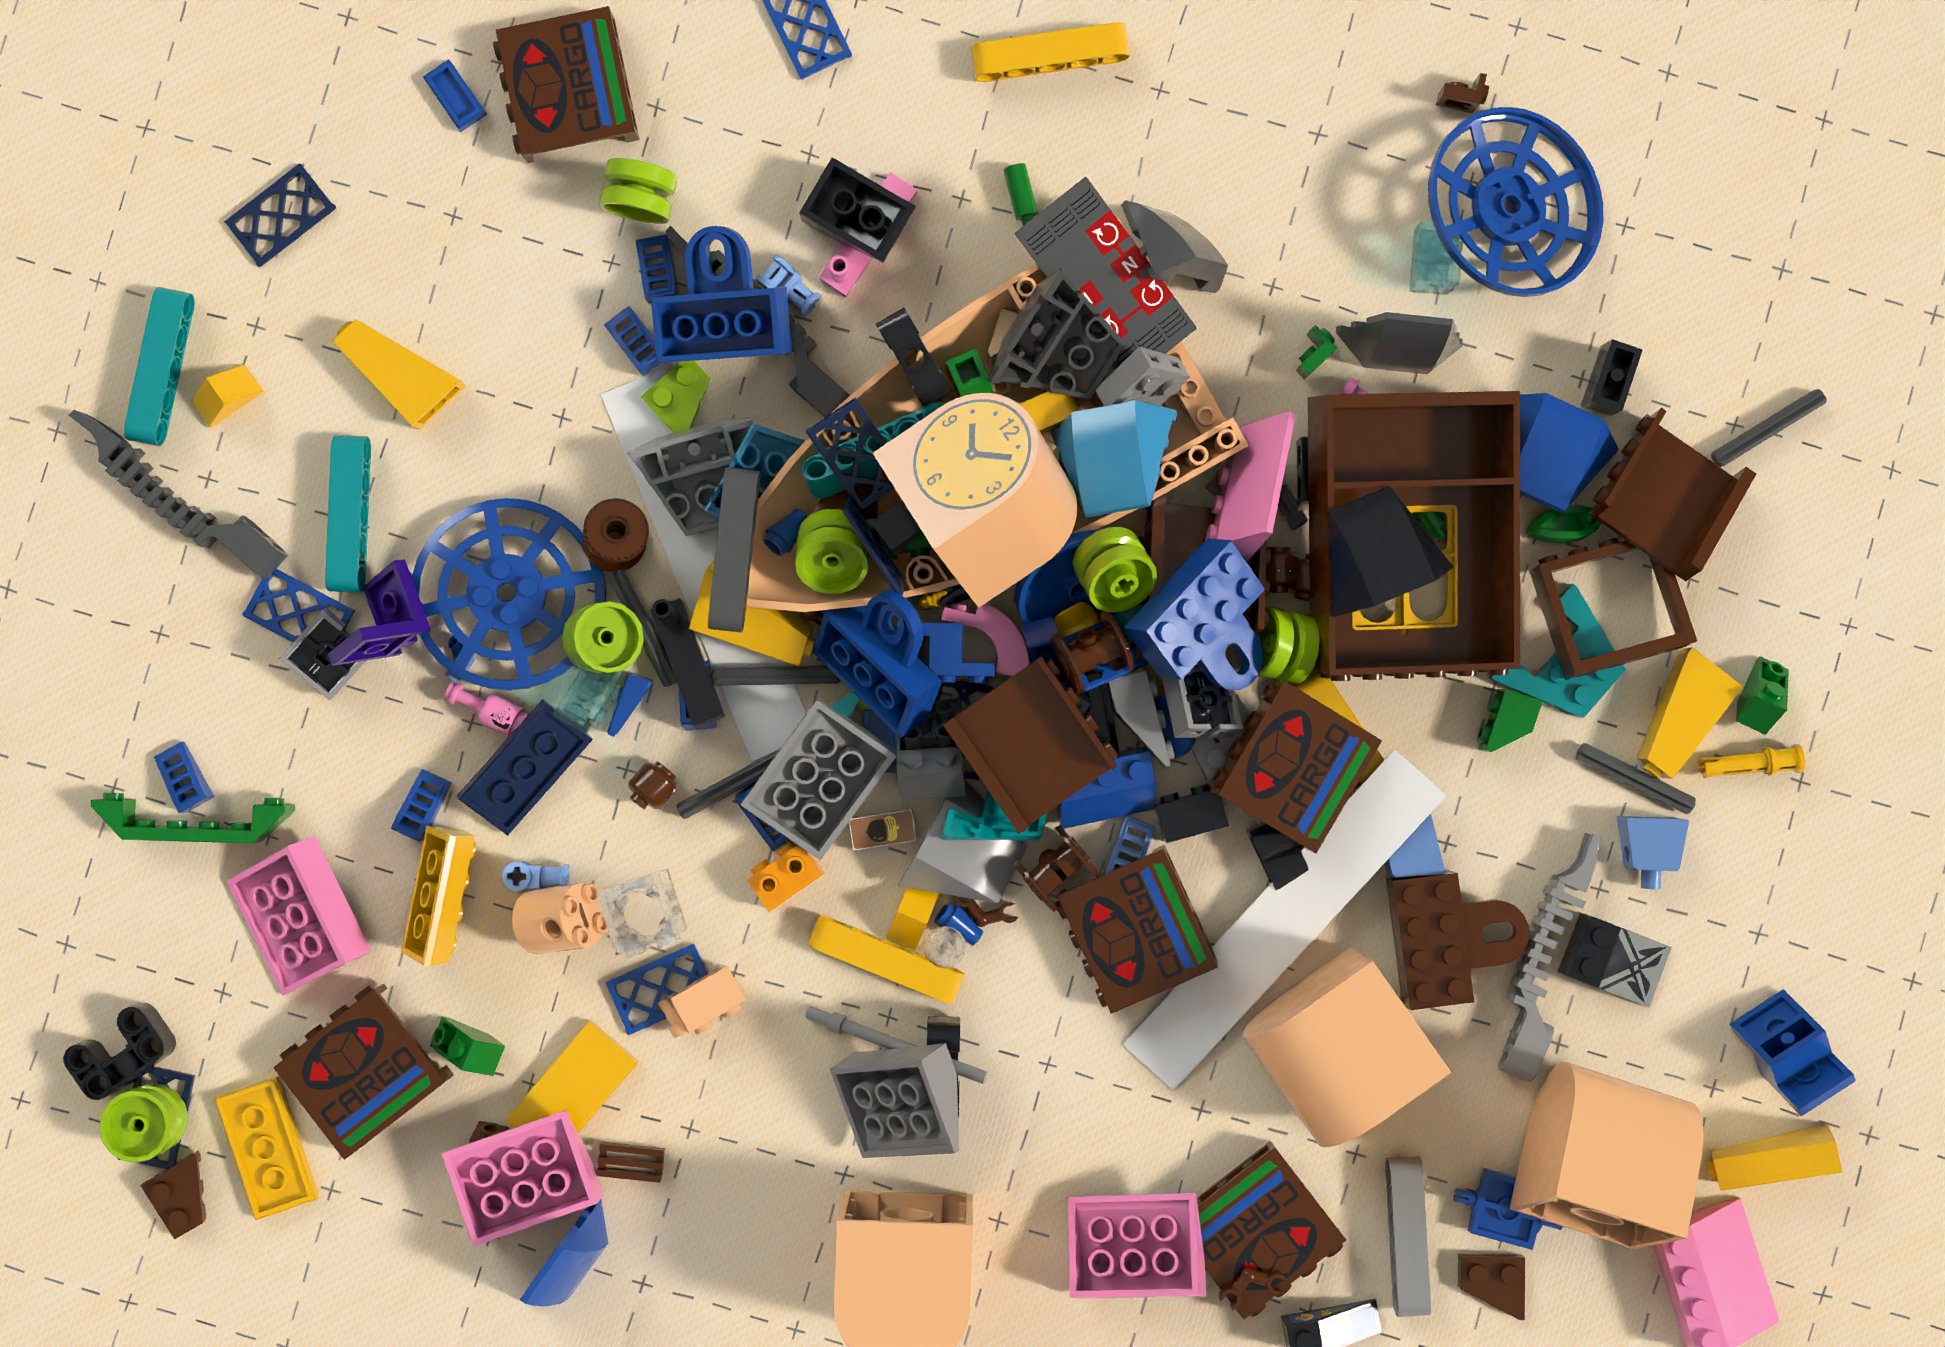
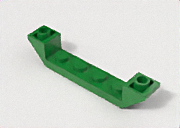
[91,793,295,844]

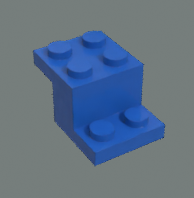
[897,622,995,684]
[1730,989,1856,1116]

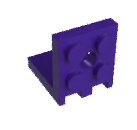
[328,559,431,666]

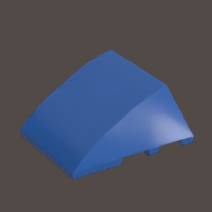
[1520,393,1619,514]
[520,1199,608,1306]

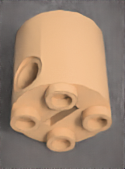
[512,883,610,954]

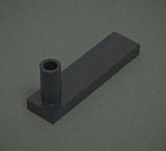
[650,598,725,728]

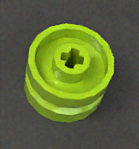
[599,158,678,224]
[795,509,868,594]
[1072,527,1157,612]
[562,601,644,673]
[1257,606,1320,684]
[99,1083,188,1163]

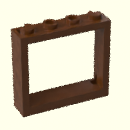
[1529,538,1697,681]

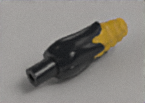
[918,584,971,611]

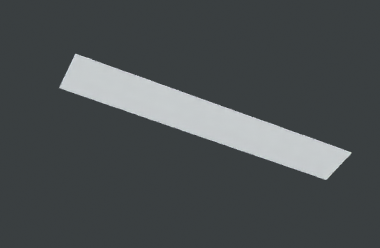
[600,368,806,762]
[1122,749,1447,1091]

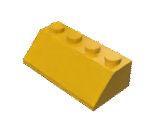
[401,825,476,966]

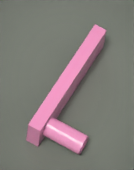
[819,172,917,298]

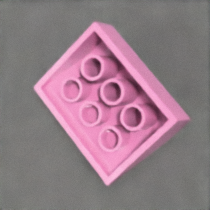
[1205,411,1296,562]
[227,836,371,996]
[442,1110,604,1247]
[1068,1193,1206,1299]
[1653,1197,1780,1347]

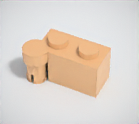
[658,965,746,1038]

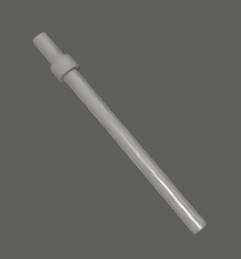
[805,1006,988,1084]

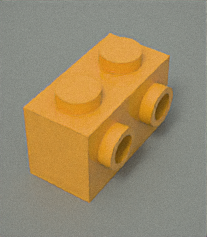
[747,841,824,912]

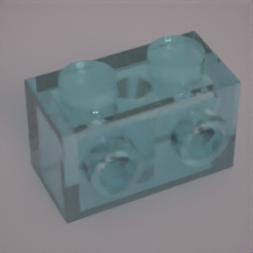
[1409,221,1463,295]

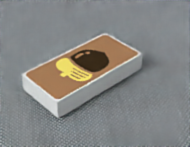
[849,809,917,851]

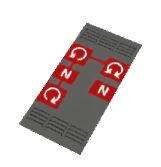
[1015,177,1197,369]

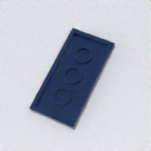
[457,699,593,836]

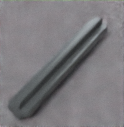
[1711,389,1827,467]
[609,569,677,687]
[713,666,840,686]
[1576,743,1696,814]
[676,748,781,819]

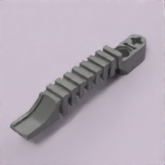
[665,226,850,418]
[68,410,288,580]

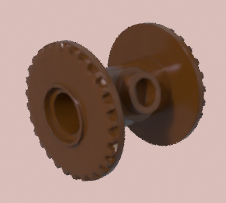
[583,498,649,572]
[1050,611,1134,695]
[1014,825,1100,912]

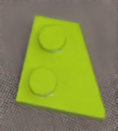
[641,361,711,433]

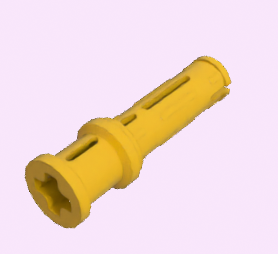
[1700,744,1805,778]

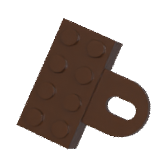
[1386,870,1529,1010]

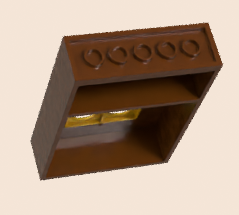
[1307,391,1520,681]

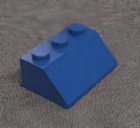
[1056,747,1156,829]

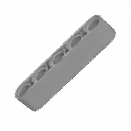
[1385,1156,1431,1317]

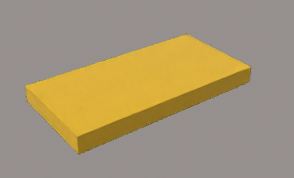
[505,1020,639,1133]
[214,1076,319,1220]

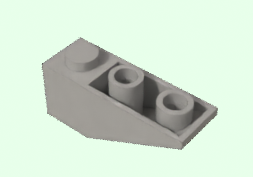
[1107,671,1175,769]

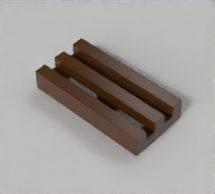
[596,1142,665,1183]

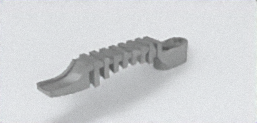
[1498,833,1601,1082]

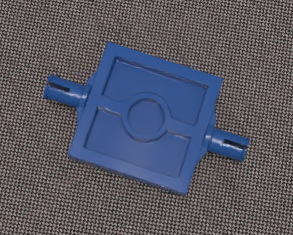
[1453,1168,1563,1250]

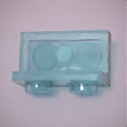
[553,670,623,735]

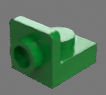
[1296,325,1337,380]

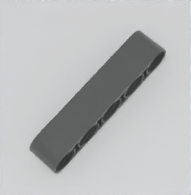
[708,467,760,633]

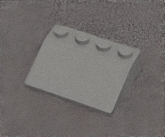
[740,699,897,860]
[830,1043,959,1158]

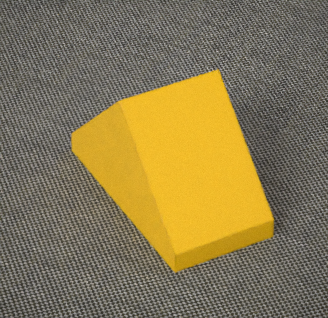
[192,365,264,428]
[886,888,939,950]

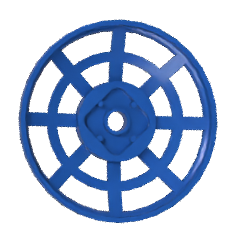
[1428,107,1604,297]
[412,498,606,691]

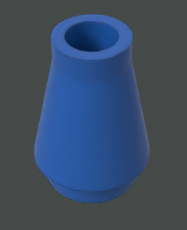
[763,508,808,556]
[934,902,983,946]

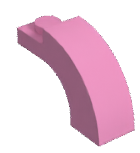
[941,603,1029,677]

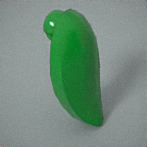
[1526,505,1601,543]

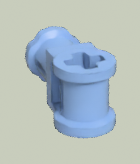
[755,254,822,317]
[502,862,570,891]

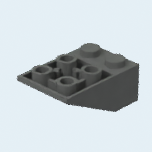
[897,698,966,801]

